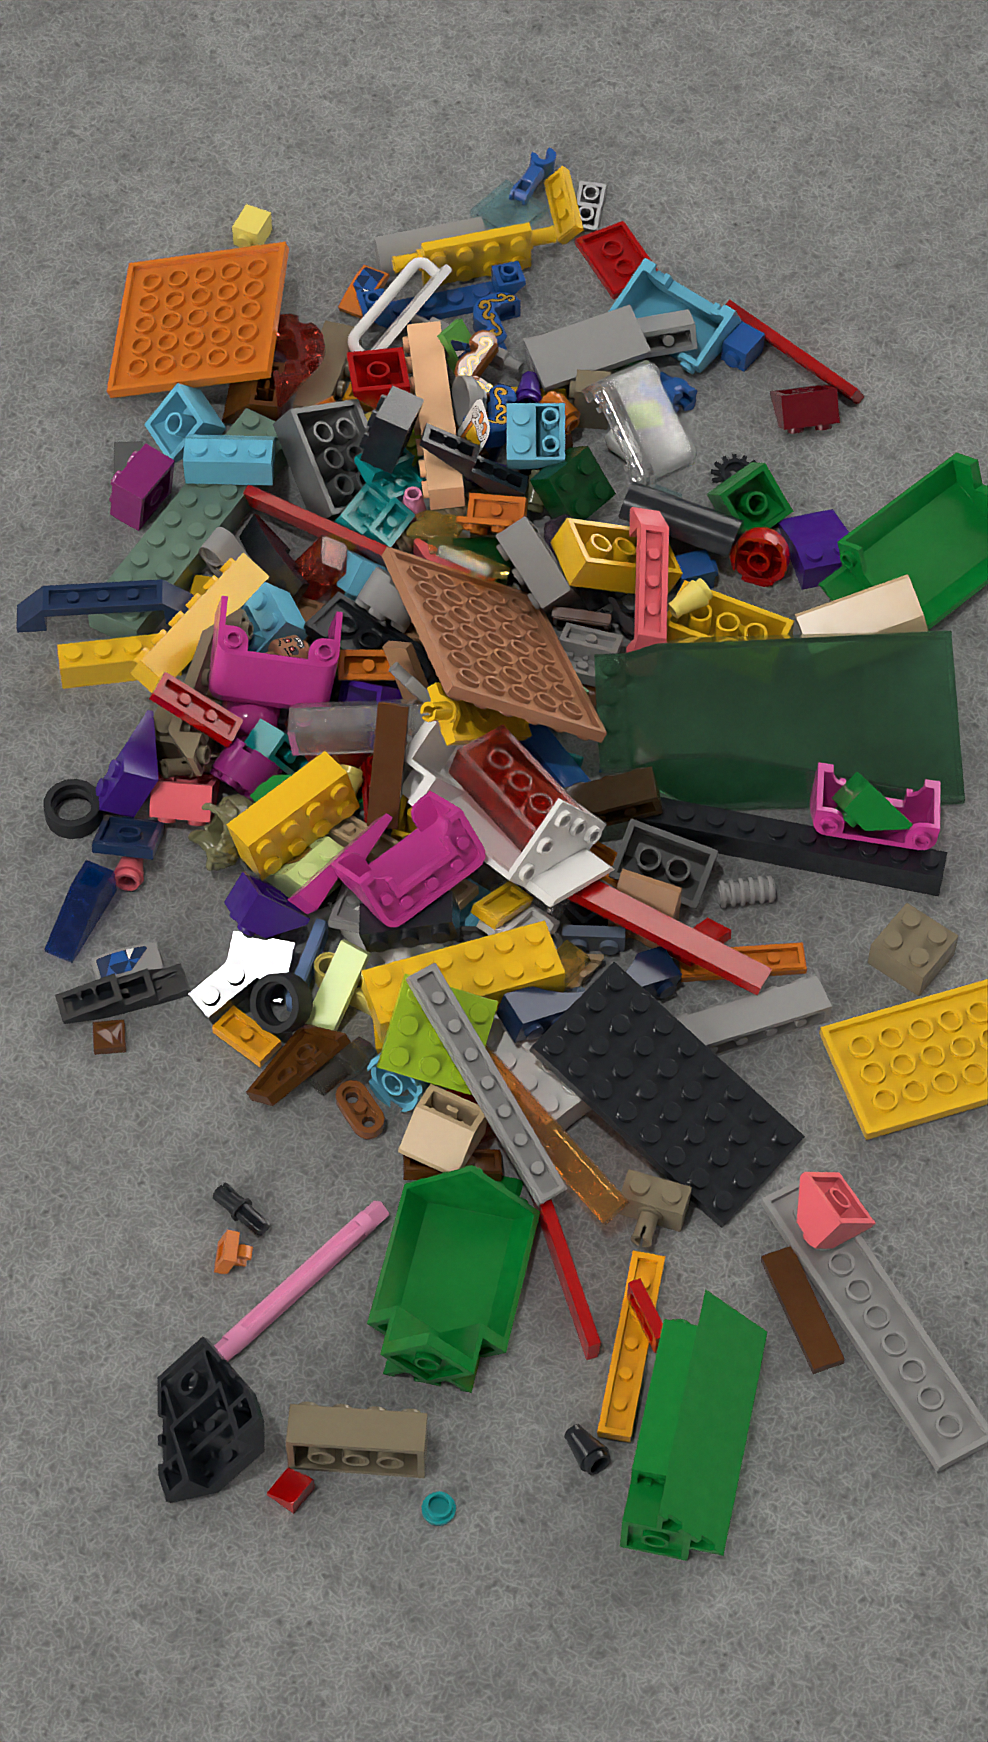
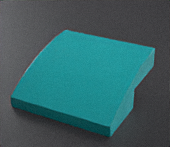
[354,448,426,502]
[335,483,416,548]

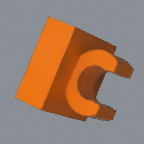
[214,1229,253,1274]

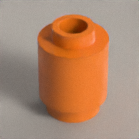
[540,391,580,432]

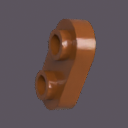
[336,1080,385,1139]

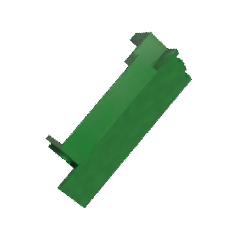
[367,1165,540,1393]
[620,1289,768,1561]

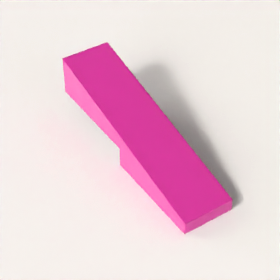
[287,813,393,914]

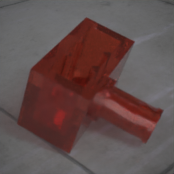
[295,535,347,601]

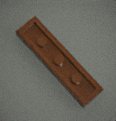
[367,702,410,829]
[761,1246,845,1374]

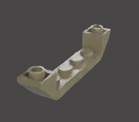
[168,609,254,776]

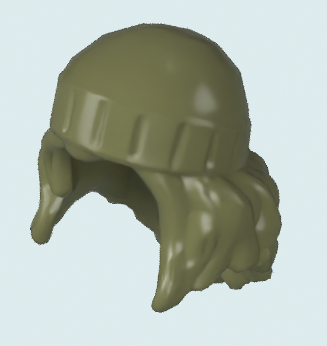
[188,794,254,871]

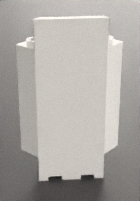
[402,714,615,908]

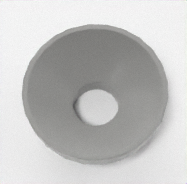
[451,375,487,427]

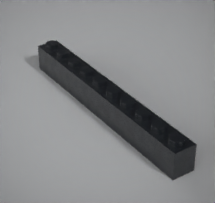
[637,797,947,897]

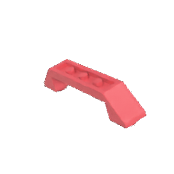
[626,507,669,679]

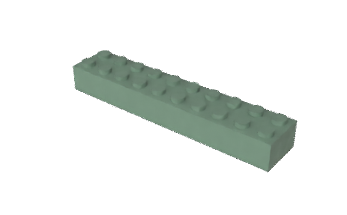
[88,408,288,638]

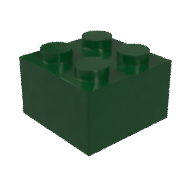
[530,446,616,528]

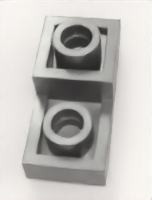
[576,180,607,232]

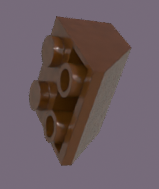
[222,362,287,424]

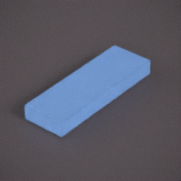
[286,918,328,1012]

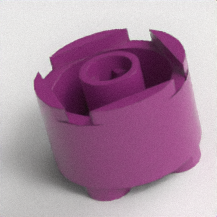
[209,737,283,802]

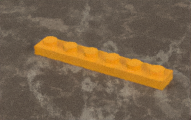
[597,1250,665,1443]

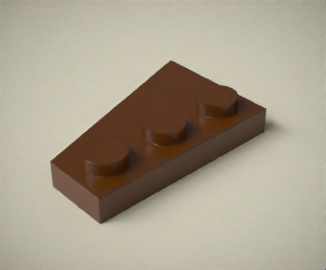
[246,1024,351,1106]

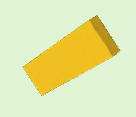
[543,166,584,245]

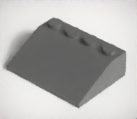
[273,399,369,522]

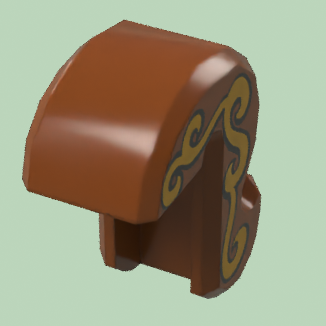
[454,330,499,404]

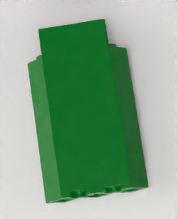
[818,452,988,630]

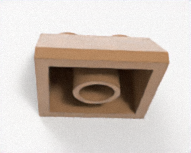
[608,869,682,950]

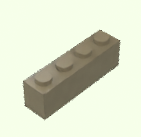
[293,320,362,409]

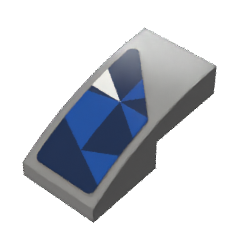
[91,942,164,980]

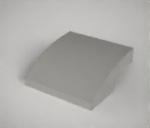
[559,622,624,689]

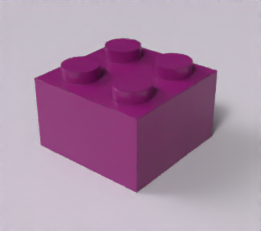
[109,443,175,531]

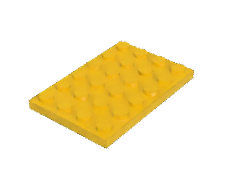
[819,979,988,1140]

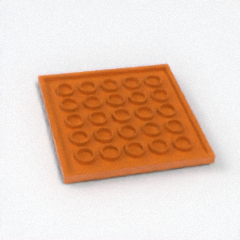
[107,241,289,398]

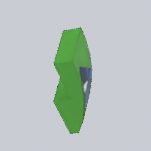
[437,319,472,375]

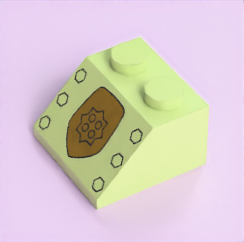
[265,836,344,898]

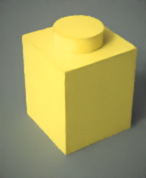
[232,204,272,248]

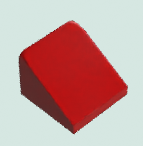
[266,1467,315,1514]

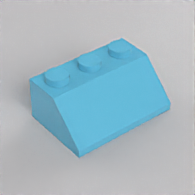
[183,434,276,486]

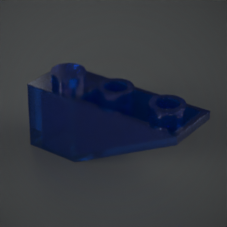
[44,860,117,963]

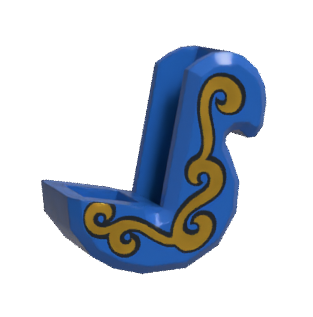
[473,292,521,350]
[463,384,517,448]

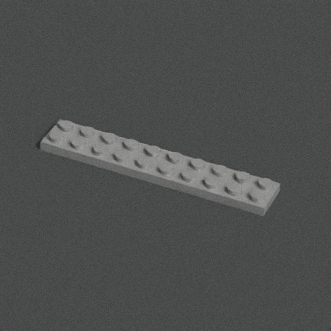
[761,1171,988,1473]

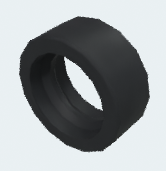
[43,779,103,839]
[250,972,313,1033]

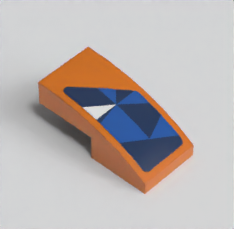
[338,265,390,319]

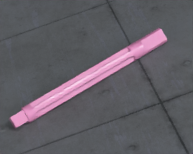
[214,1201,390,1362]

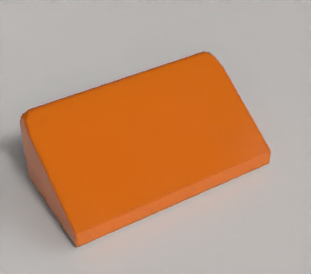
[338,649,395,680]

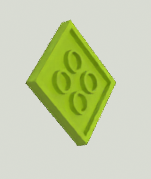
[377,974,499,1095]

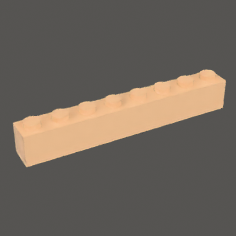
[402,321,465,510]

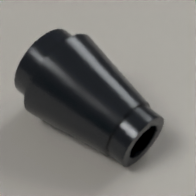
[564,1424,611,1475]

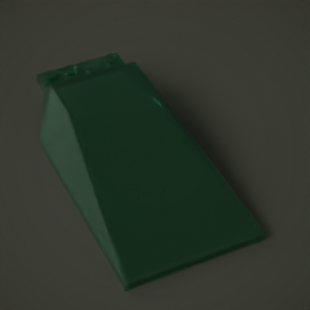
[594,631,965,810]

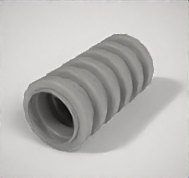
[717,875,776,908]

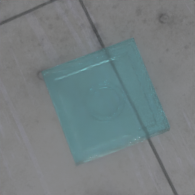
[471,180,548,229]

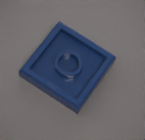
[92,815,165,860]

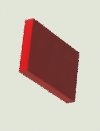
[575,221,658,300]

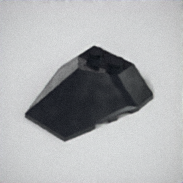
[157,1336,265,1503]

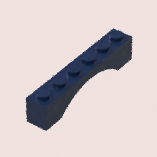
[496,946,682,1043]

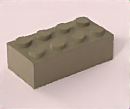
[286,1402,428,1478]

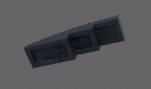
[239,514,310,605]
[55,963,190,1024]

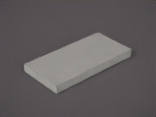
[524,305,651,392]

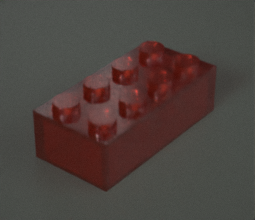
[449,724,583,852]

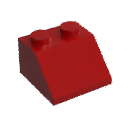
[346,347,410,410]

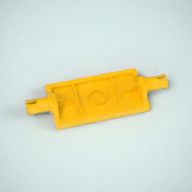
[392,222,557,287]
[420,683,532,746]

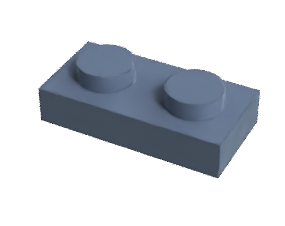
[562,925,626,955]

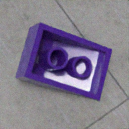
[777,509,849,590]
[96,710,159,818]

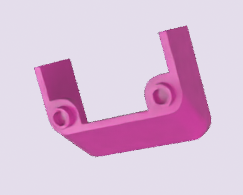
[208,595,343,712]

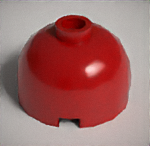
[730,527,791,587]

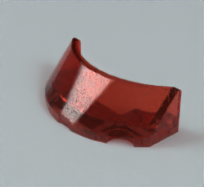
[273,313,326,407]

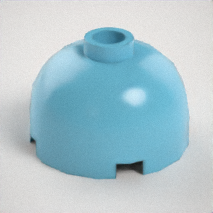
[367,1053,431,1112]

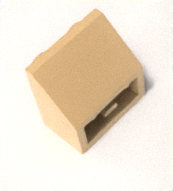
[398,1084,487,1172]

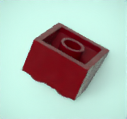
[770,384,840,434]

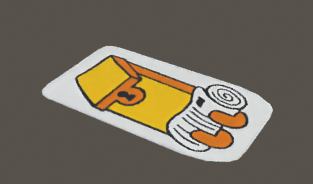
[456,399,490,476]

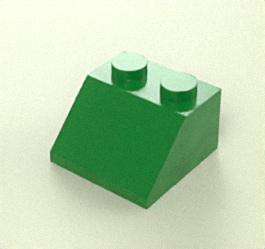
[706,462,794,535]
[832,771,913,831]

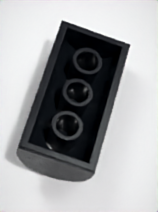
[618,481,744,557]

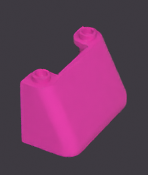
[810,762,940,850]
[330,791,485,927]

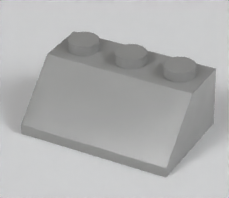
[496,516,581,613]

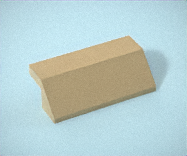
[795,574,931,680]

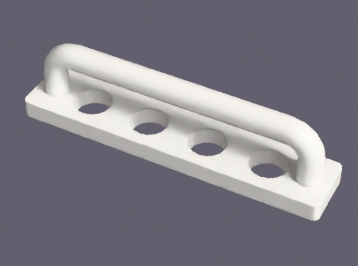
[348,257,452,352]

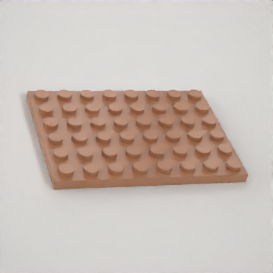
[382,547,607,743]

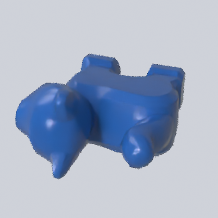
[637,369,697,415]

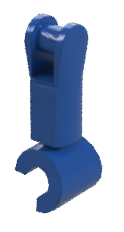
[509,148,556,206]

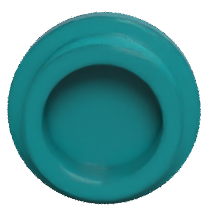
[422,1491,456,1526]

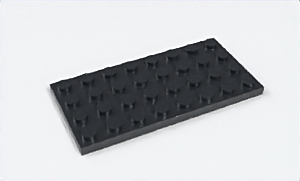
[529,961,805,1228]

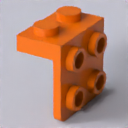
[455,493,528,535]

